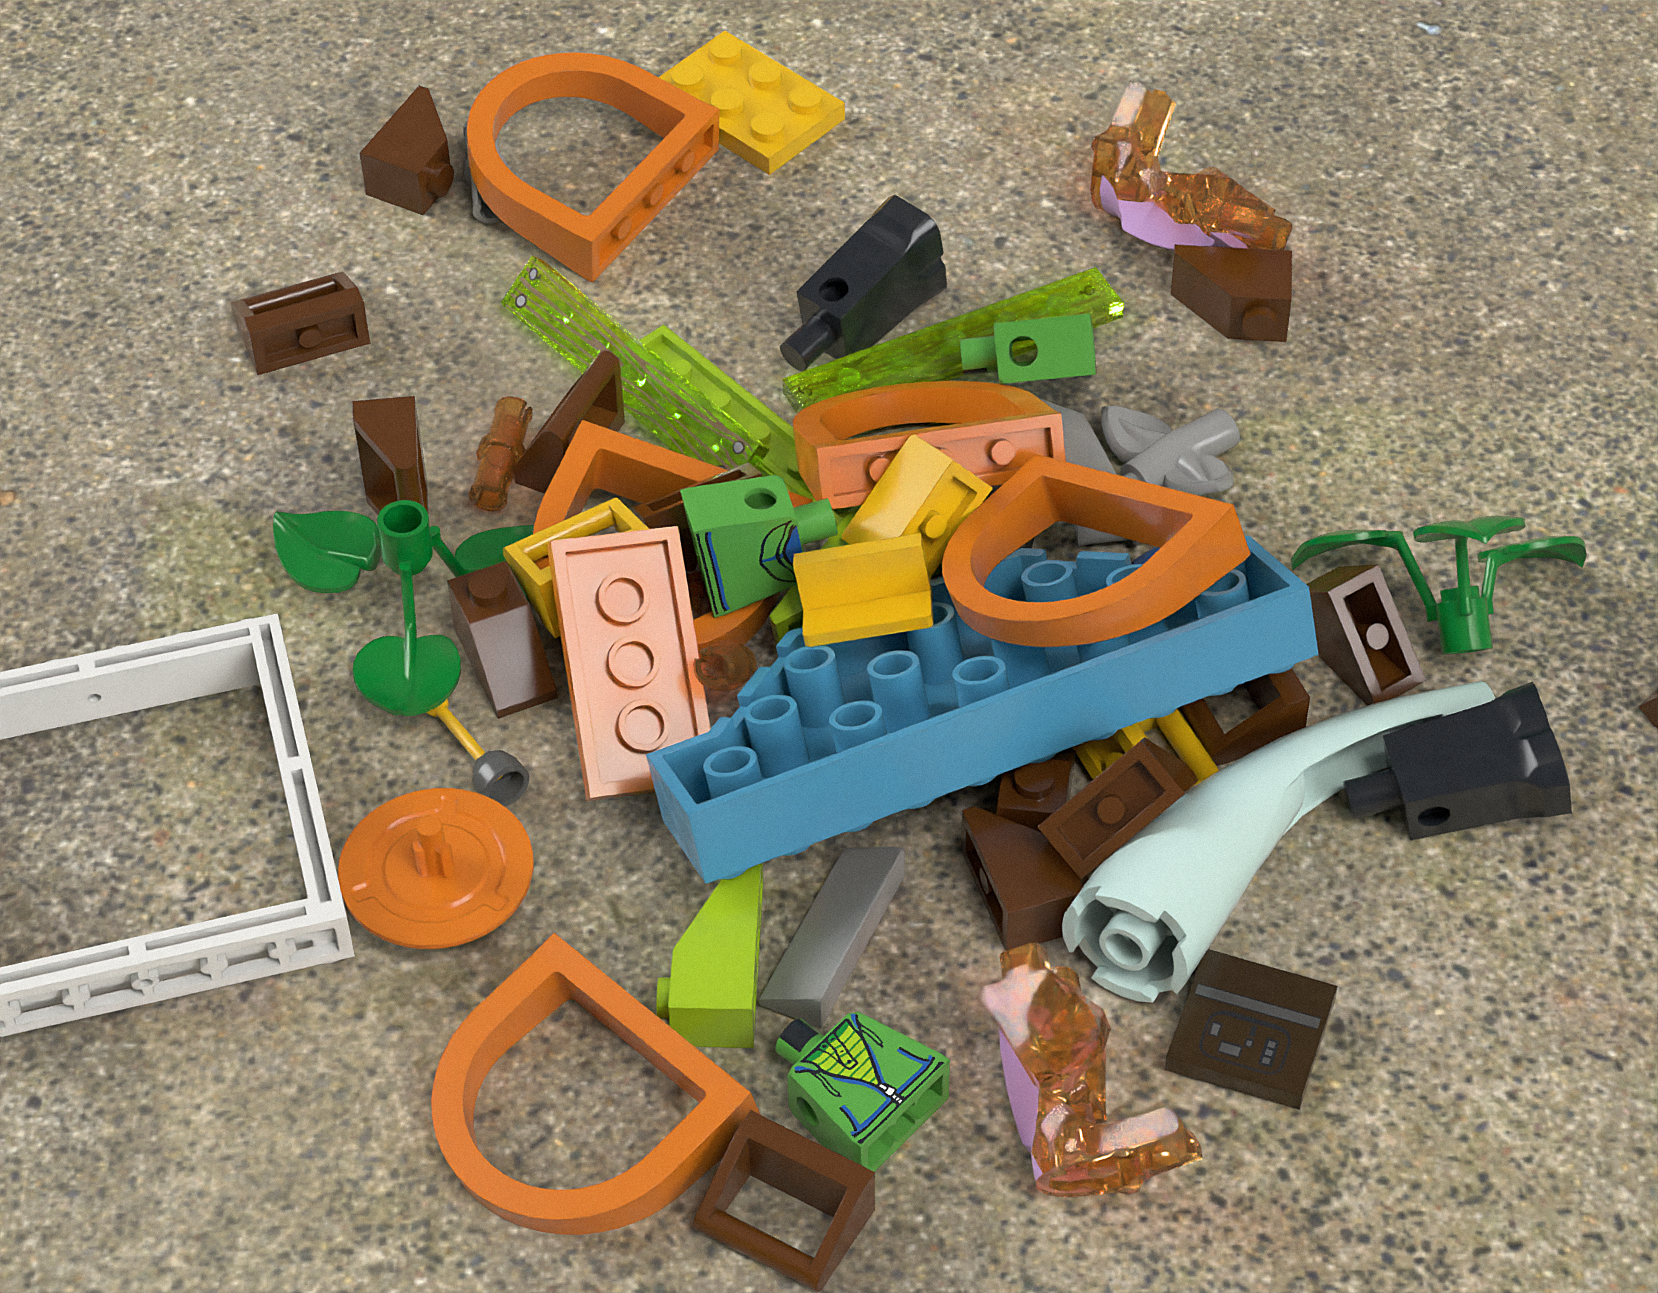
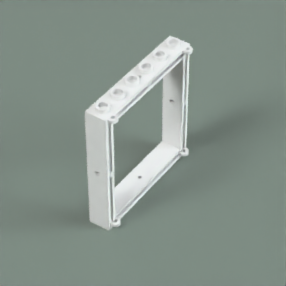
[0,613,355,1037]

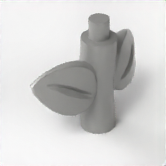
[1101,406,1240,496]

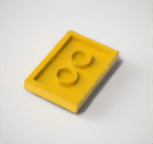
[659,30,845,175]

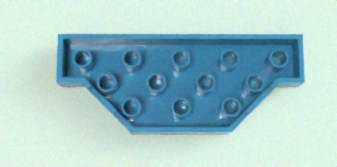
[646,535,1319,884]

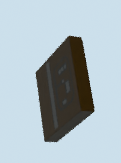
[1165,949,1338,1110]

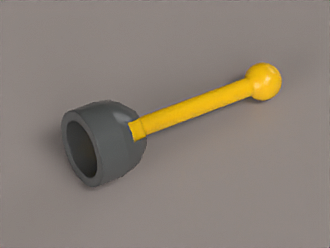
[426,699,529,807]

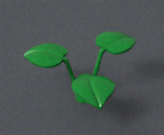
[273,500,534,716]
[1291,516,1587,655]

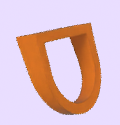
[467,52,720,283]
[792,381,1066,509]
[533,420,813,666]
[942,454,1251,647]
[431,933,761,1235]

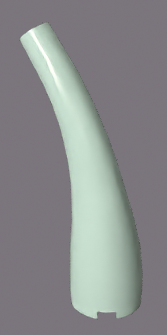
[1062,681,1495,1002]

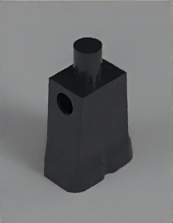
[780,195,947,372]
[1343,681,1572,840]

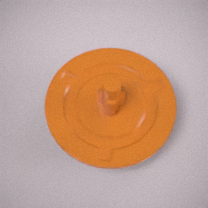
[338,788,534,949]

